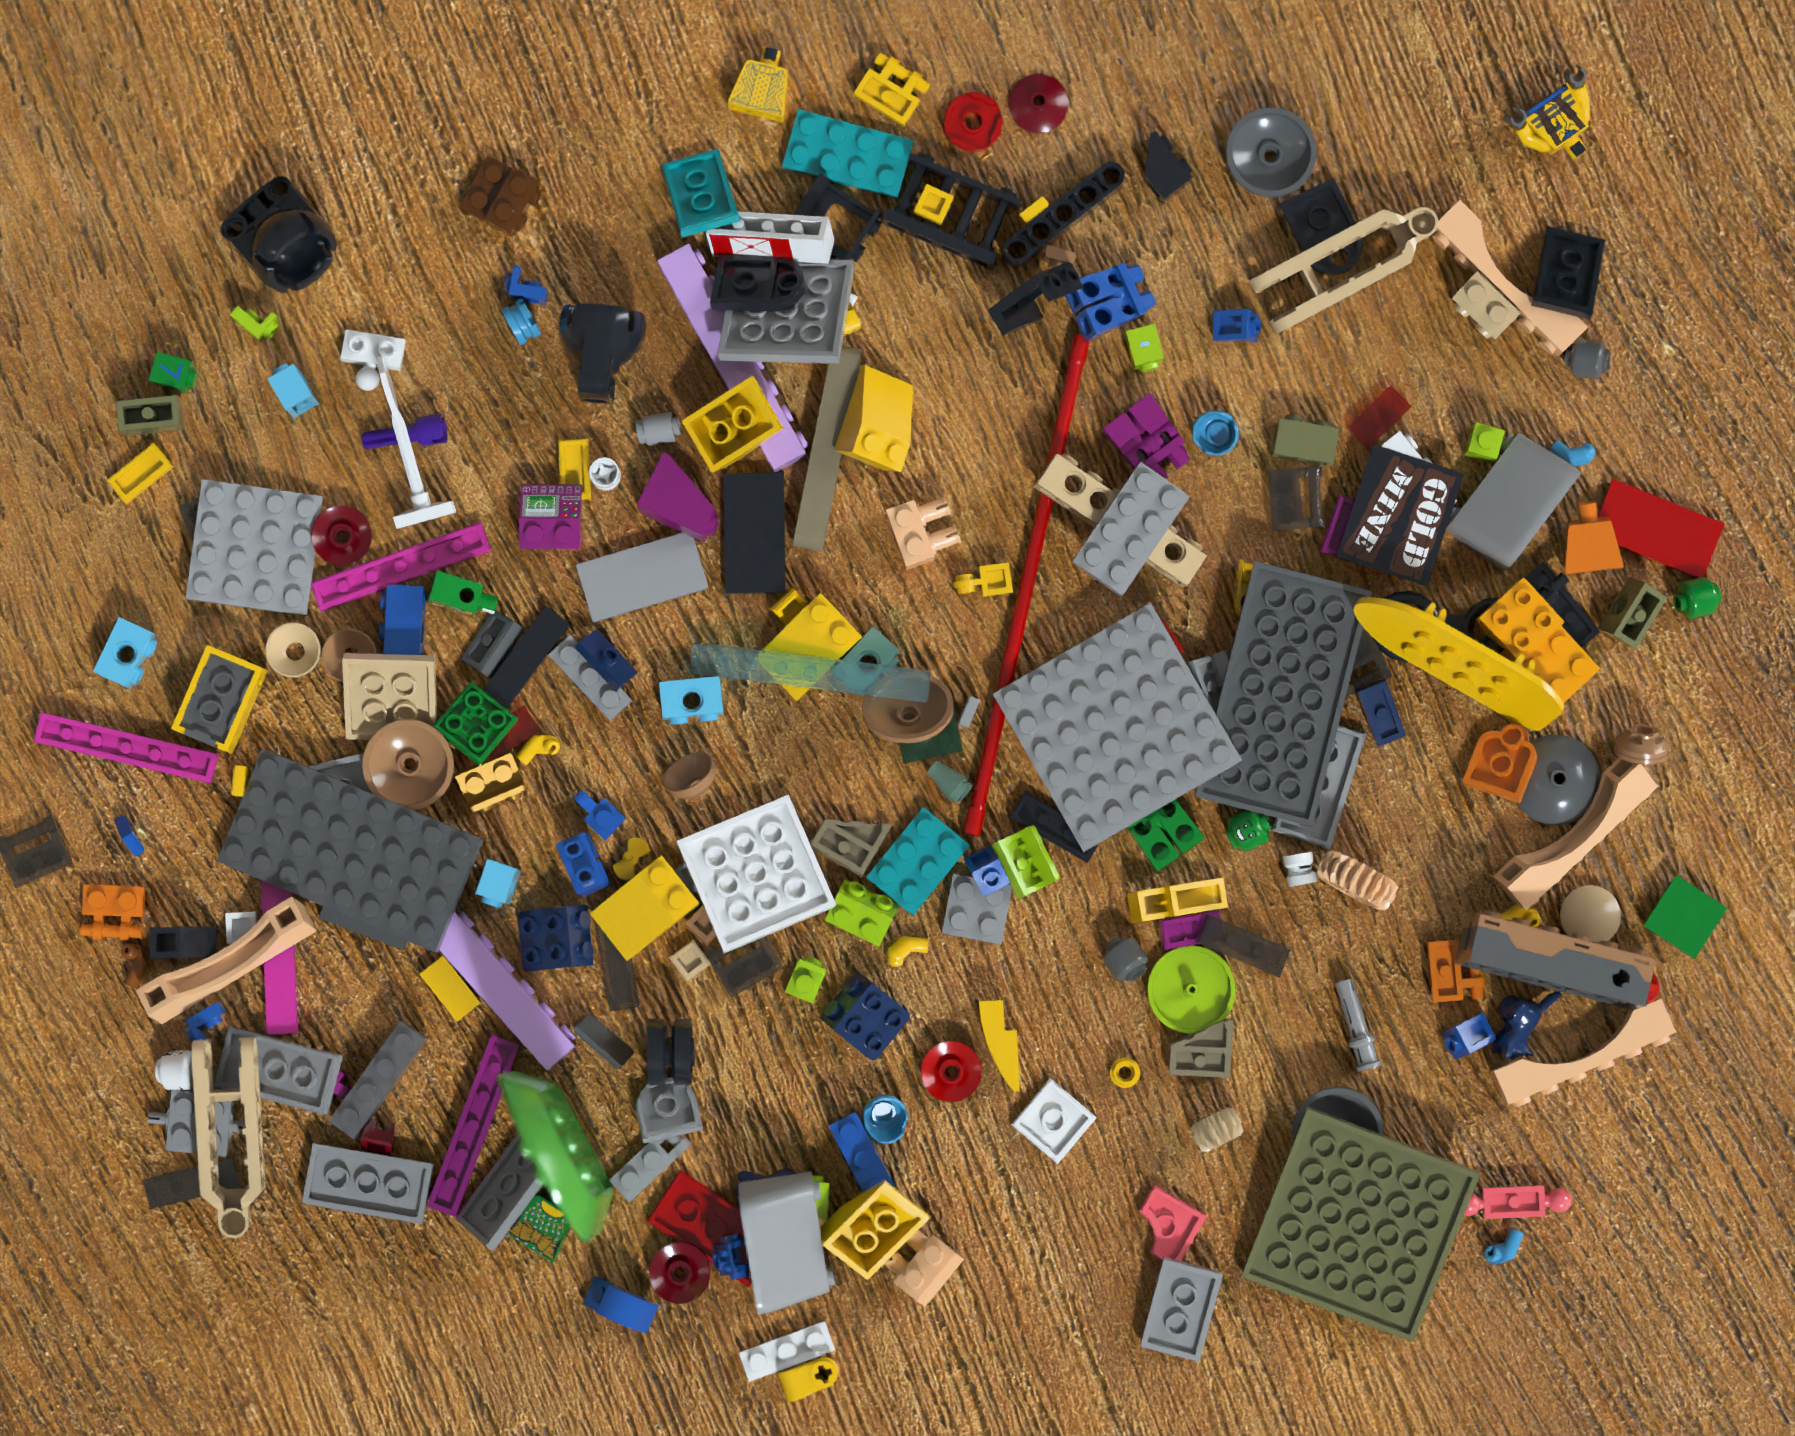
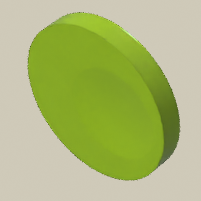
[1147,946,1236,1034]

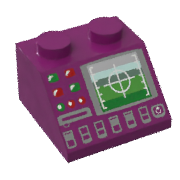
[519,484,582,549]

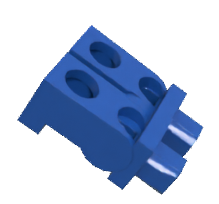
[1065,263,1156,342]
[556,832,612,897]

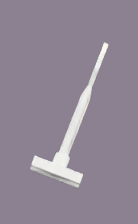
[376,356,456,529]

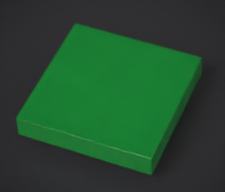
[433,681,518,767]
[1642,875,1727,959]

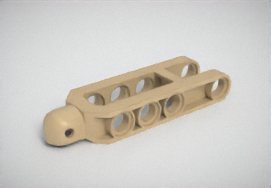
[1249,207,1438,334]
[192,1037,266,1238]

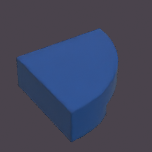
[114,815,144,857]

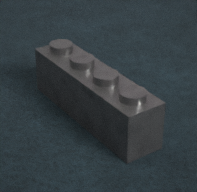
[329,1021,429,1139]

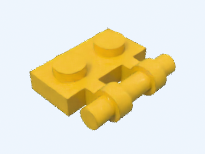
[853,53,931,127]

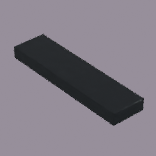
[483,606,570,709]

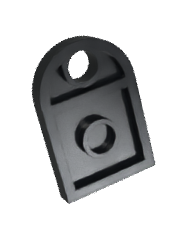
[1279,178,1363,275]
[710,255,805,312]

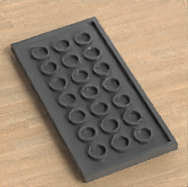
[1194,561,1372,827]
[217,749,484,953]

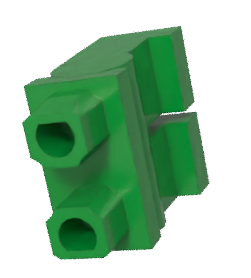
[1126,800,1205,873]

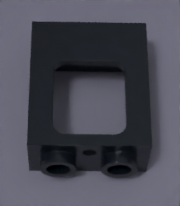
[793,173,883,263]
[988,262,1084,336]

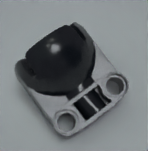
[221,176,337,293]
[558,303,647,405]

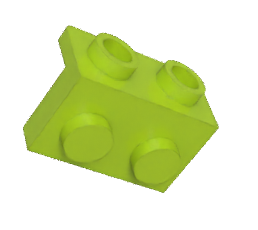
[992,825,1060,899]
[825,879,899,947]

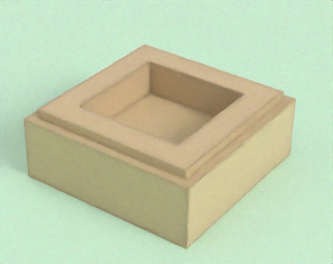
[669,940,711,982]

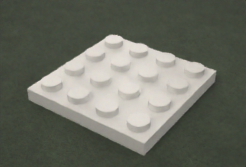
[677,795,836,953]

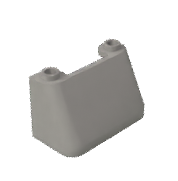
[1446,432,1581,573]
[738,1172,835,1315]

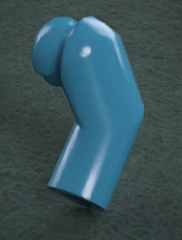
[1548,439,1595,467]
[1484,1228,1524,1265]

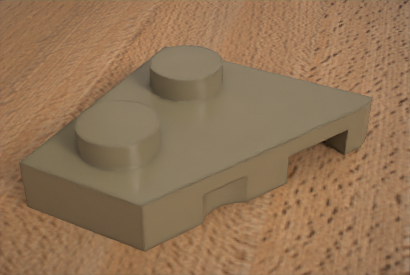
[810,819,891,877]
[1168,1018,1233,1078]

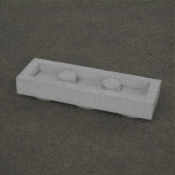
[549,634,632,721]

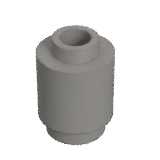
[636,412,681,446]

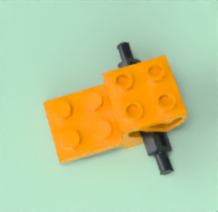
[1476,572,1600,703]

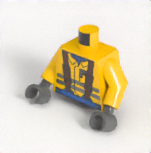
[1503,64,1590,160]

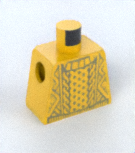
[728,47,788,123]

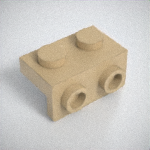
[1452,271,1521,339]

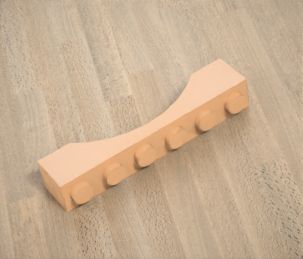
[1432,200,1588,357]
[1493,758,1658,910]
[136,897,317,1024]
[1490,998,1676,1108]

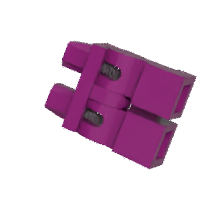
[1102,393,1190,479]

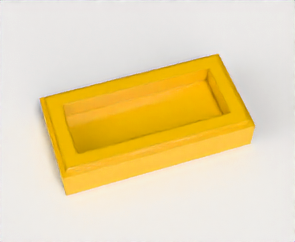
[558,439,592,500]
[107,442,174,504]
[420,955,481,1022]

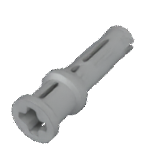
[1335,978,1383,1072]

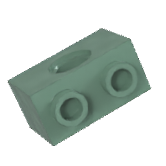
[832,626,900,697]

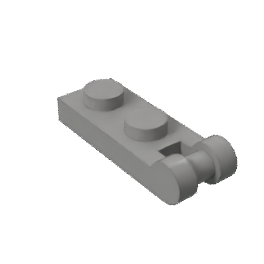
[609,1135,692,1203]

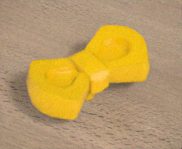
[613,837,651,881]

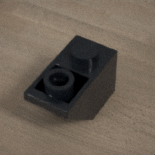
[1144,131,1192,205]
[150,927,217,959]

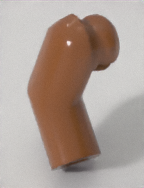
[121,943,148,989]

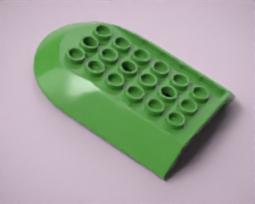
[497,1071,615,1242]

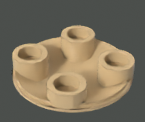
[1560,885,1621,943]

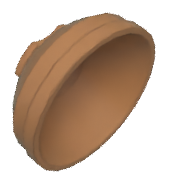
[321,628,377,683]
[1613,724,1670,764]
[663,752,716,800]

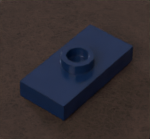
[575,629,638,692]

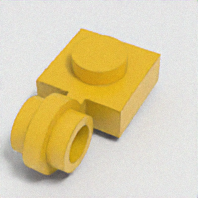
[953,562,1013,597]

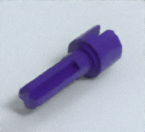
[362,413,448,449]

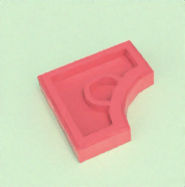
[1139,1185,1207,1261]

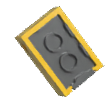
[171,645,268,754]

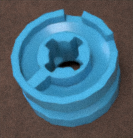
[500,298,542,346]

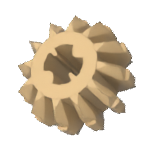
[1190,1108,1244,1152]

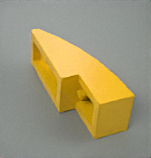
[1127,878,1228,923]
[979,1000,1020,1092]

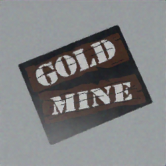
[1337,445,1464,586]

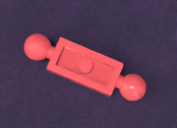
[1464,1185,1572,1219]

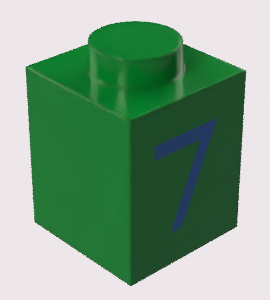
[148,352,198,394]

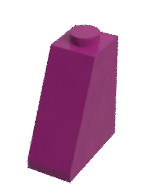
[637,452,719,542]

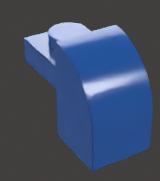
[583,1276,659,1334]

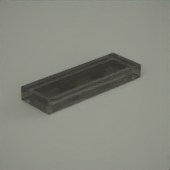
[1196,914,1291,978]
[595,922,640,1012]
[143,1158,241,1209]

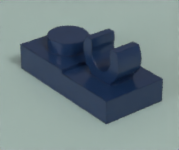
[1356,679,1406,747]

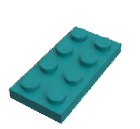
[782,109,914,200]

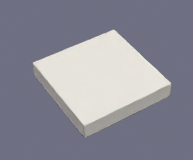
[1011,1078,1097,1164]

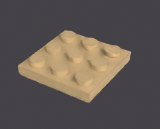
[342,653,437,740]

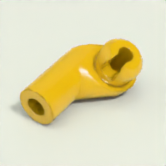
[515,735,560,766]
[1501,904,1541,927]
[886,936,929,967]

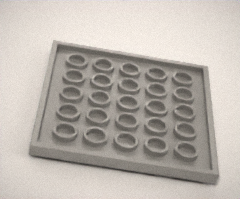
[993,603,1242,852]

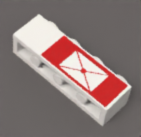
[706,212,834,264]

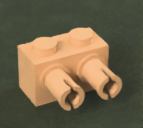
[886,496,961,570]
[884,1230,964,1307]

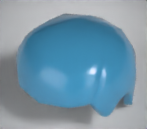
[1192,410,1239,456]
[862,1095,908,1144]

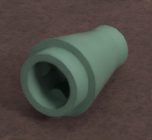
[927,760,972,803]

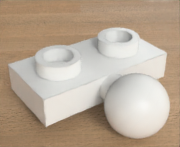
[340,329,406,391]

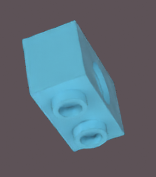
[268,363,320,418]
[93,617,157,689]
[659,676,724,725]
[476,859,521,909]

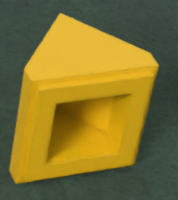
[769,588,807,626]

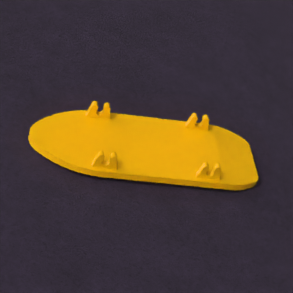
[1353,597,1565,731]

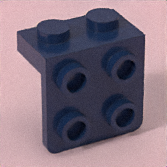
[518,905,593,972]
[819,971,910,1060]

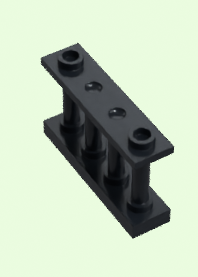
[882,152,1021,270]

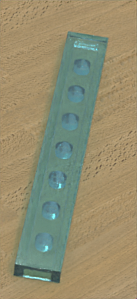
[690,642,931,702]

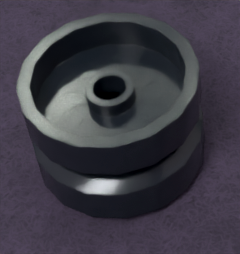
[647,1019,695,1085]

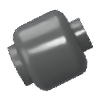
[1565,339,1611,379]
[1103,937,1148,983]

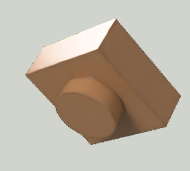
[1043,245,1076,268]
[685,905,716,946]

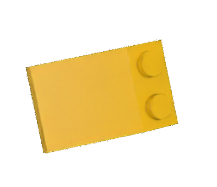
[834,365,913,472]
[682,376,783,473]
[755,593,862,702]
[590,855,699,961]
[820,1180,930,1280]

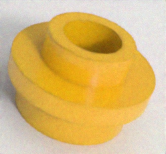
[1110,1057,1140,1088]

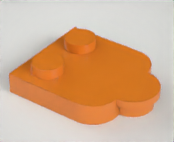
[1462,724,1537,803]

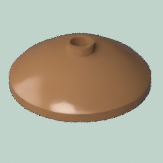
[862,672,954,743]
[362,719,454,810]

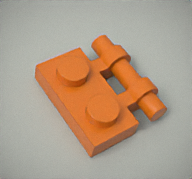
[80,884,146,941]
[1427,940,1486,1003]

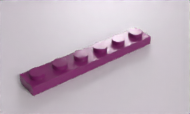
[426,1034,521,1217]

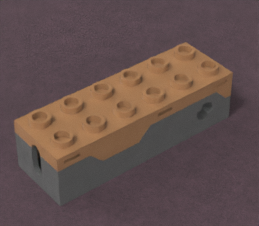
[1455,910,1660,1009]

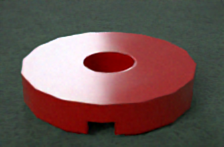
[943,92,1003,153]

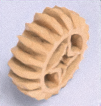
[1317,851,1398,910]

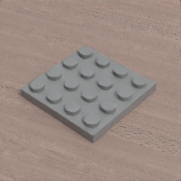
[718,260,855,364]
[185,479,323,616]

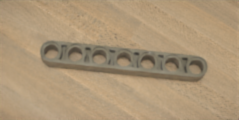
[793,346,863,552]

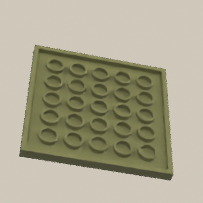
[1241,1106,1480,1342]

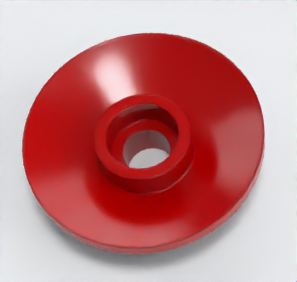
[921,1041,982,1102]

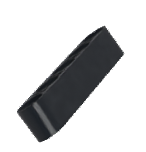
[1003,162,1125,267]

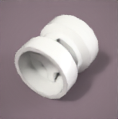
[589,457,621,491]
[1282,852,1317,887]

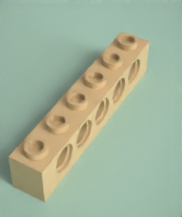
[1033,454,1207,588]

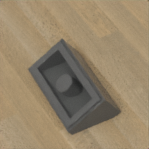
[461,610,524,679]
[573,1014,634,1069]

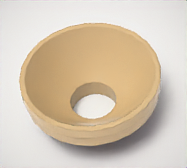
[265,623,321,678]

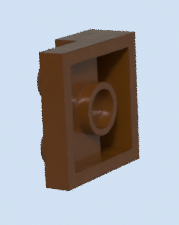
[459,155,543,237]

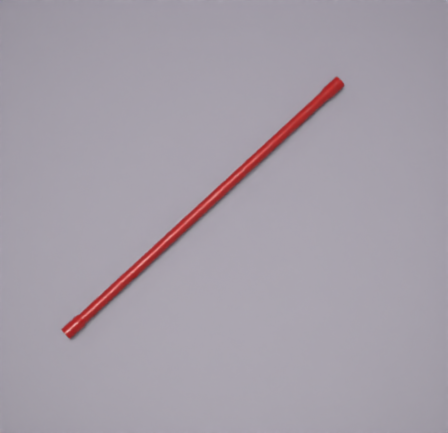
[962,334,1090,837]

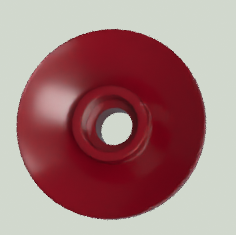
[1009,74,1068,133]
[311,505,372,566]
[649,1242,710,1304]

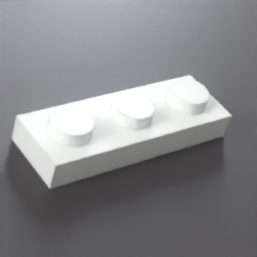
[739,1321,835,1382]

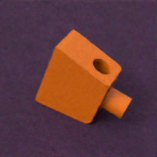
[1564,501,1624,574]

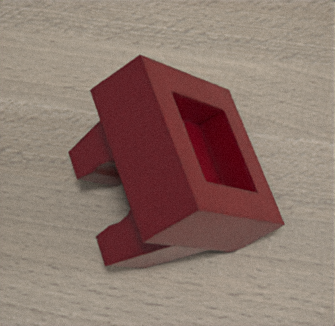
[361,1119,395,1156]

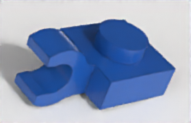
[573,790,626,841]

